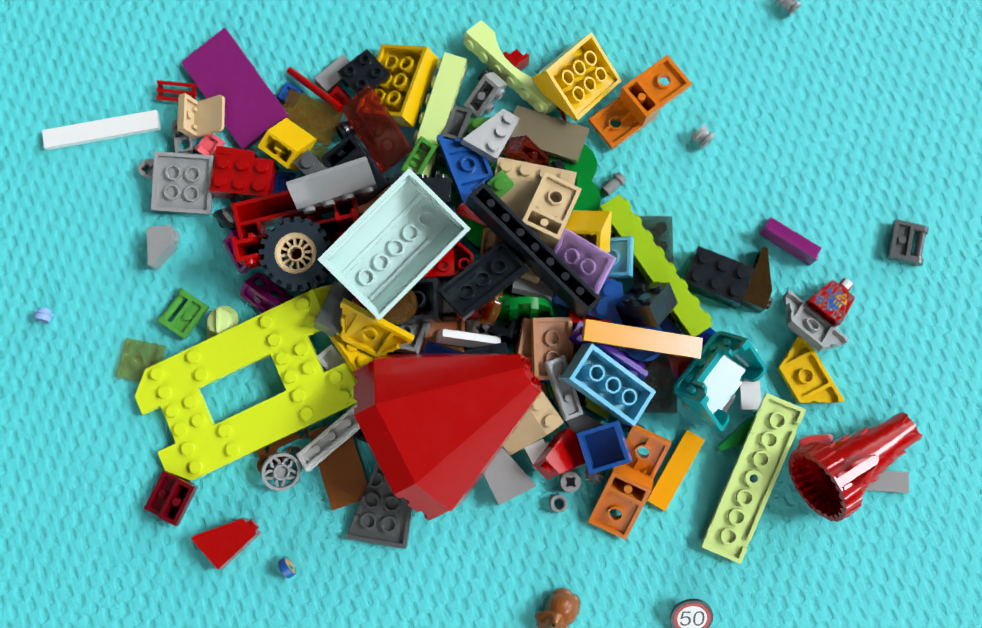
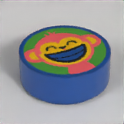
[278,556,297,578]

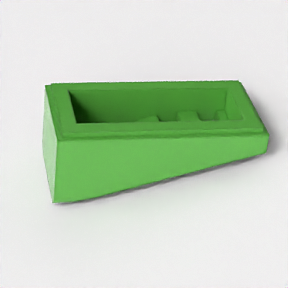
[400,136,439,174]

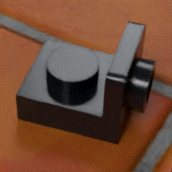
[487,319,521,346]

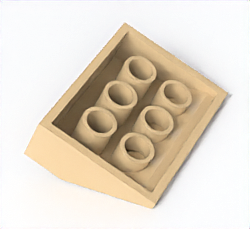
[494,157,577,220]
[503,353,564,456]

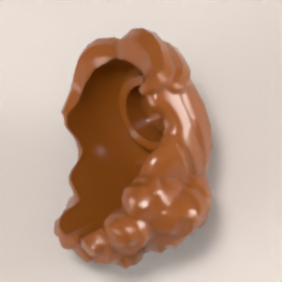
[535,588,580,628]

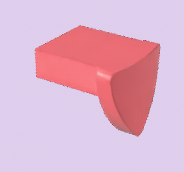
[194,134,226,156]

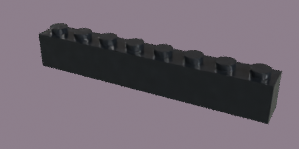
[465,182,602,320]

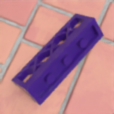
[568,321,649,380]

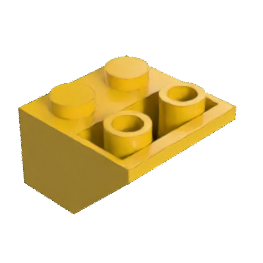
[257,118,317,171]
[565,210,612,252]

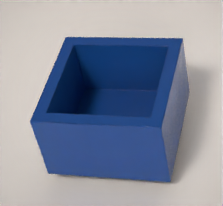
[576,420,633,475]

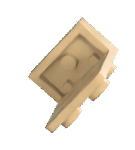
[177,93,225,139]

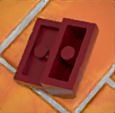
[144,470,198,526]

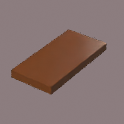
[308,424,368,511]

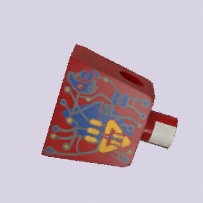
[805,278,855,327]

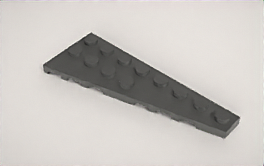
[346,462,413,549]

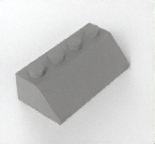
[286,156,377,214]

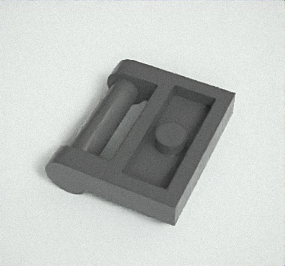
[887,219,929,266]

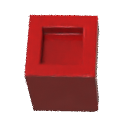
[503,49,530,71]

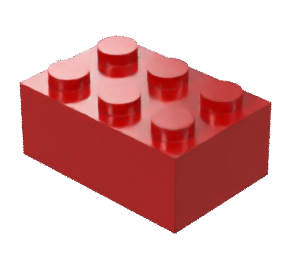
[209,153,279,201]

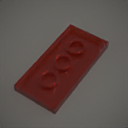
[341,85,412,173]

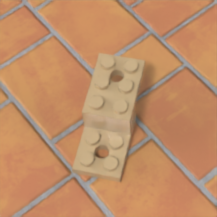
[518,171,582,284]

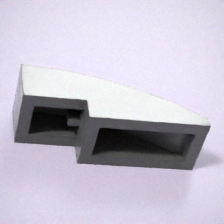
[435,105,472,168]

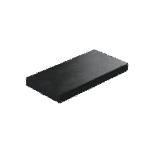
[438,241,529,321]

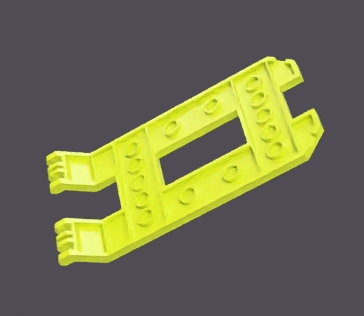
[135,282,357,481]

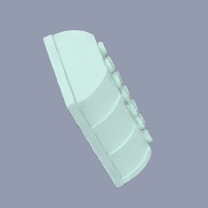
[317,168,471,320]

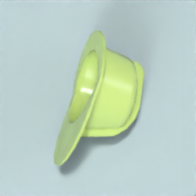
[206,305,239,339]

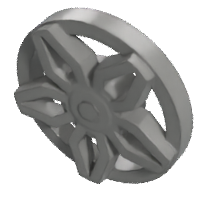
[261,452,301,491]

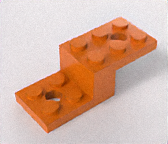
[588,55,692,150]
[588,425,672,540]

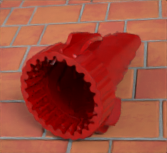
[788,412,923,522]

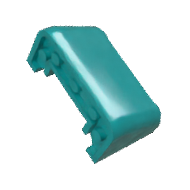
[674,331,768,432]

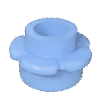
[33,307,54,323]

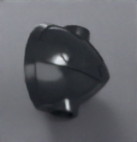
[212,197,237,230]

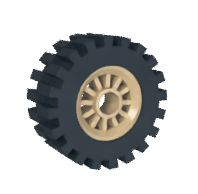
[259,217,333,292]

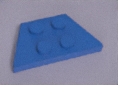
[436,135,494,205]
[552,278,624,325]

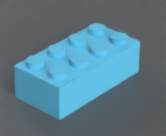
[561,343,656,426]

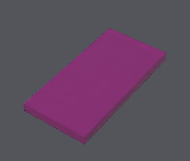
[181,27,290,150]

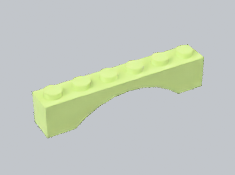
[463,20,557,115]

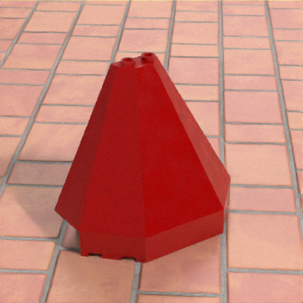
[353,354,542,521]

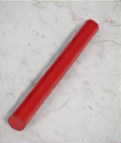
[286,67,344,112]

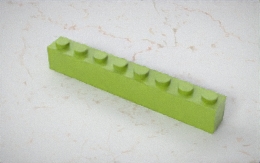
[599,194,713,337]

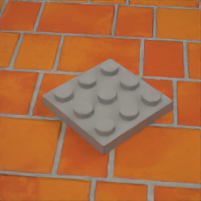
[151,151,215,215]

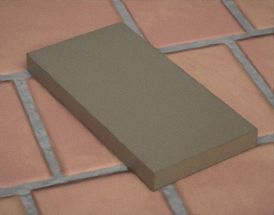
[507,105,590,164]

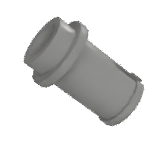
[601,172,626,197]

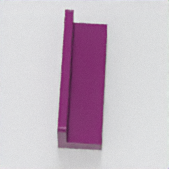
[759,217,821,266]

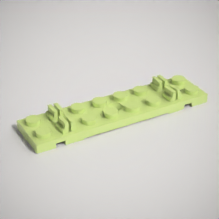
[700,393,806,564]

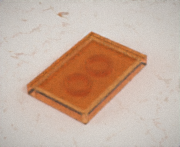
[283,89,344,147]

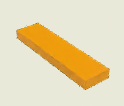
[646,430,705,511]

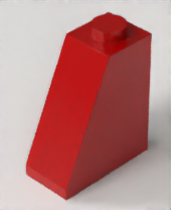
[533,427,586,480]
[191,518,261,570]

